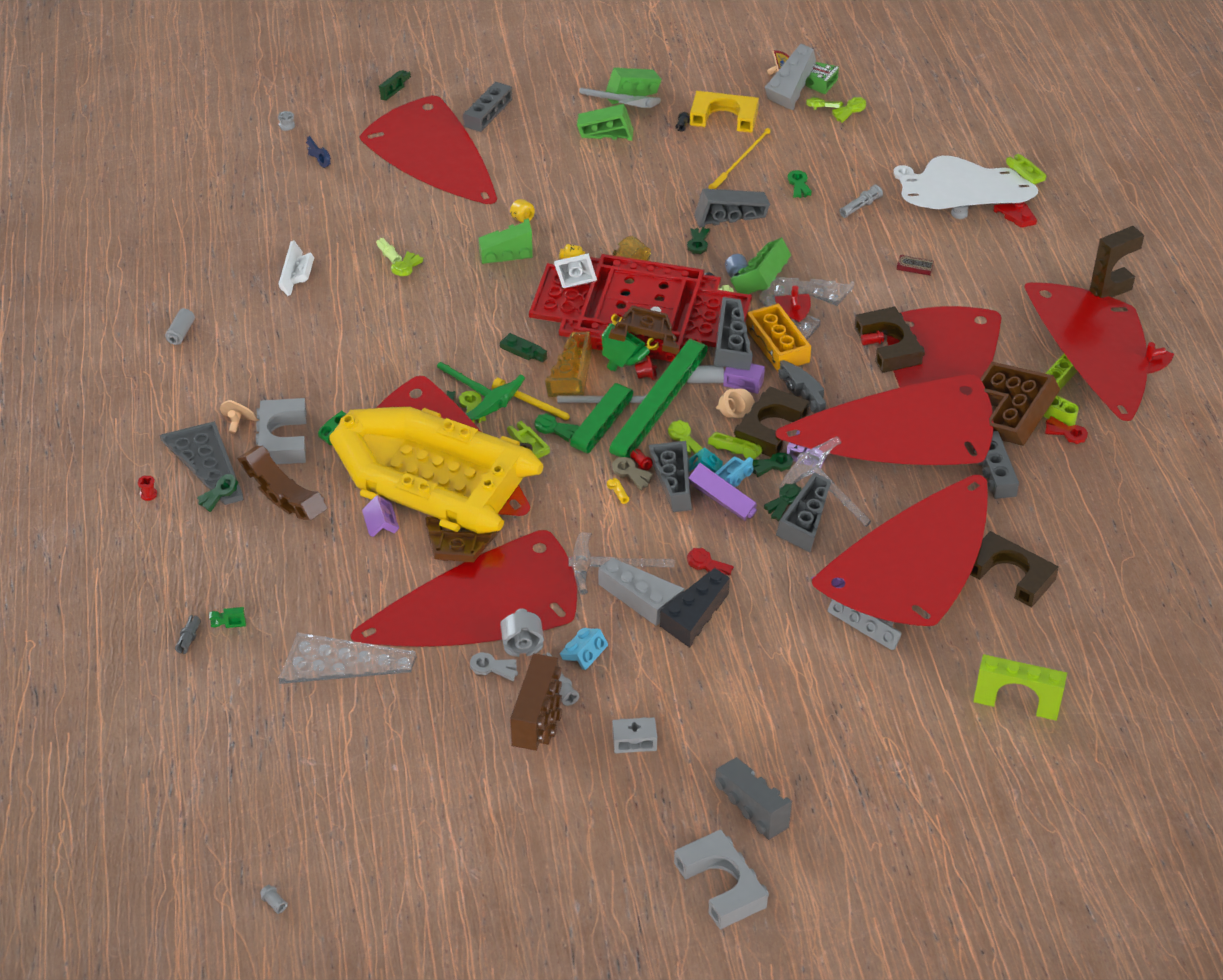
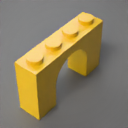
[690,91,759,133]

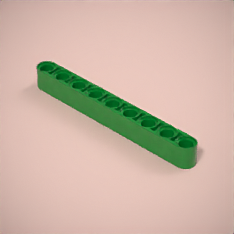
[609,339,708,458]

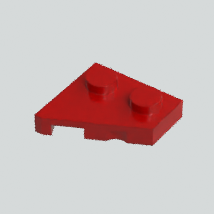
[993,202,1037,228]

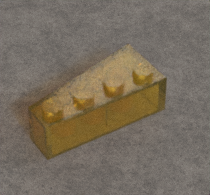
[545,332,592,397]

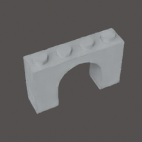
[256,398,307,464]
[674,829,769,930]

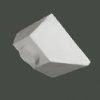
[554,253,597,288]

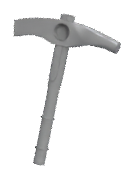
[579,88,661,108]

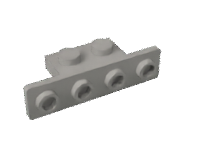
[828,599,902,650]

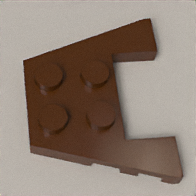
[609,306,680,354]
[425,517,499,562]

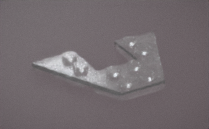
[759,277,854,340]

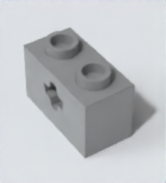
[612,717,657,753]

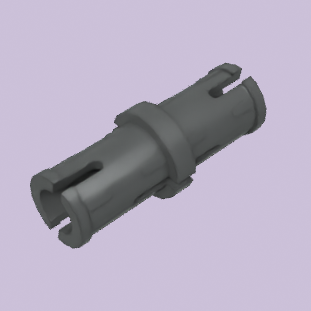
[175,615,201,654]

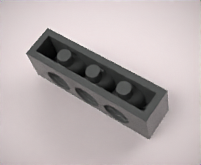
[463,81,512,132]
[972,431,1019,499]

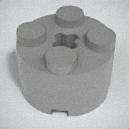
[500,609,544,657]

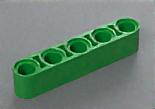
[570,383,634,454]

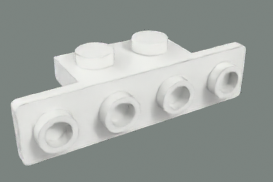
[279,241,314,296]

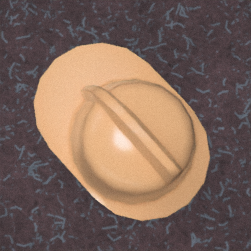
[716,389,755,418]

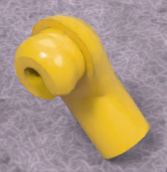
[607,478,629,504]

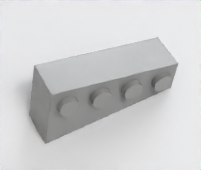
[765,44,816,111]
[598,558,684,626]

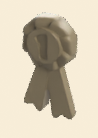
[612,457,653,490]

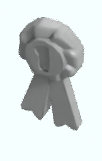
[470,652,518,681]

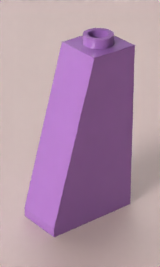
[689,463,757,521]

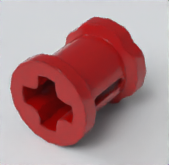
[137,475,157,501]

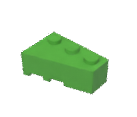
[605,67,662,105]
[577,104,634,140]
[478,218,533,264]

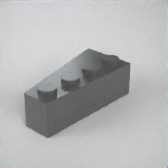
[715,757,792,840]

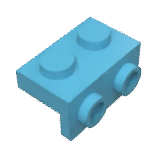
[715,456,753,487]
[560,628,608,670]

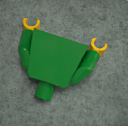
[602,314,659,371]

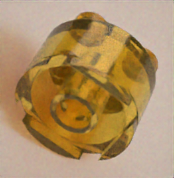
[612,236,651,261]

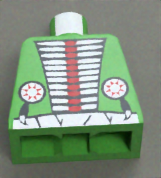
[805,62,839,94]

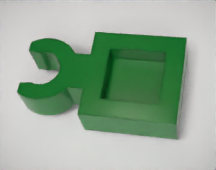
[209,607,246,628]

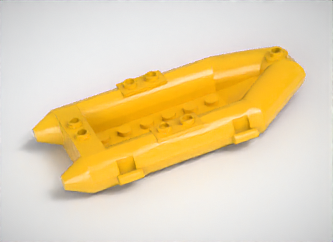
[330,407,544,534]

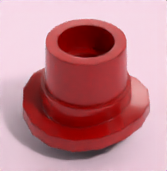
[635,356,657,381]

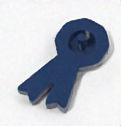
[306,136,331,168]

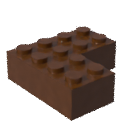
[981,362,1060,446]
[510,653,562,751]

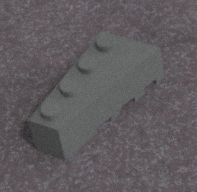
[694,189,770,228]
[713,297,753,370]
[648,441,692,512]
[776,472,831,553]

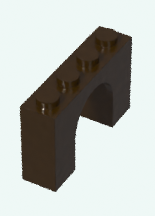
[1090,226,1144,298]
[854,306,925,373]
[734,386,809,457]
[970,531,1059,608]

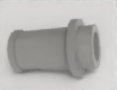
[260,885,288,914]

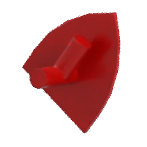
[774,286,811,322]
[1145,342,1174,374]

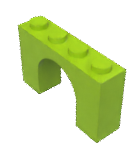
[973,654,1067,721]

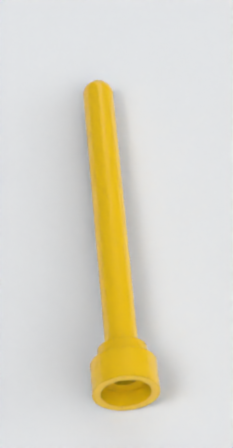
[491,377,570,420]

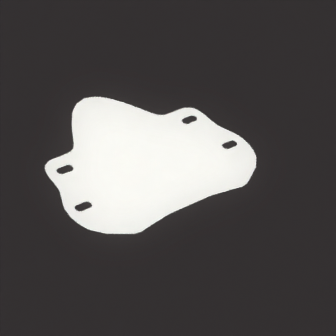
[900,155,1038,209]

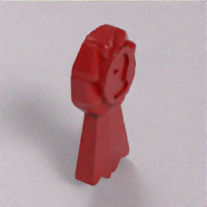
[1045,416,1088,444]
[687,547,734,575]

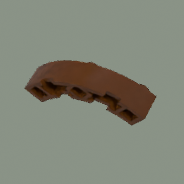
[237,445,327,520]

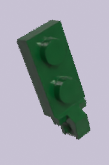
[379,70,411,101]
[500,333,547,363]

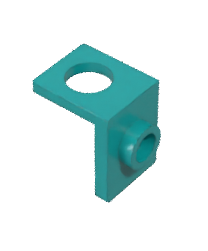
[689,447,723,473]

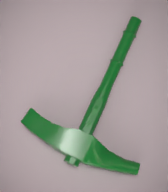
[437,362,525,420]

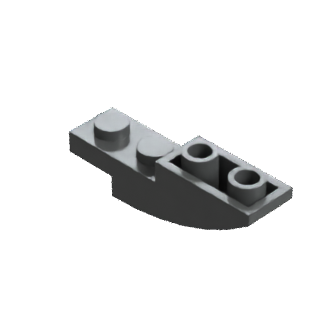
[778,360,826,413]

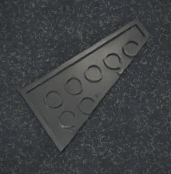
[160,421,244,505]

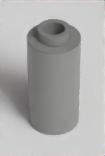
[165,308,195,345]
[687,365,724,384]

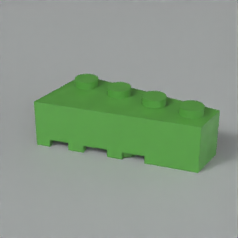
[730,238,791,294]

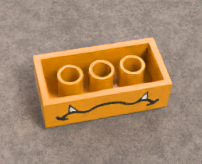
[746,303,811,372]

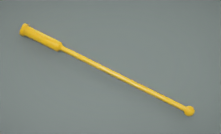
[708,128,771,189]

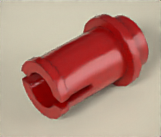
[861,330,884,346]
[630,449,653,471]

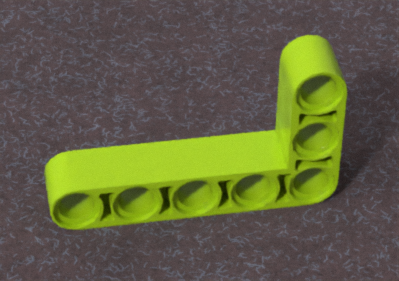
[1043,354,1079,426]

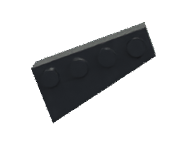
[660,568,730,648]

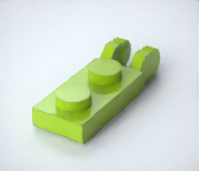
[1006,154,1046,185]
[507,421,550,459]
[707,432,762,459]

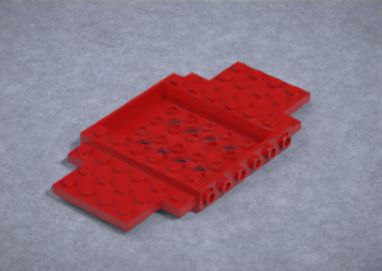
[529,254,752,362]

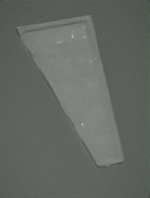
[279,633,417,684]

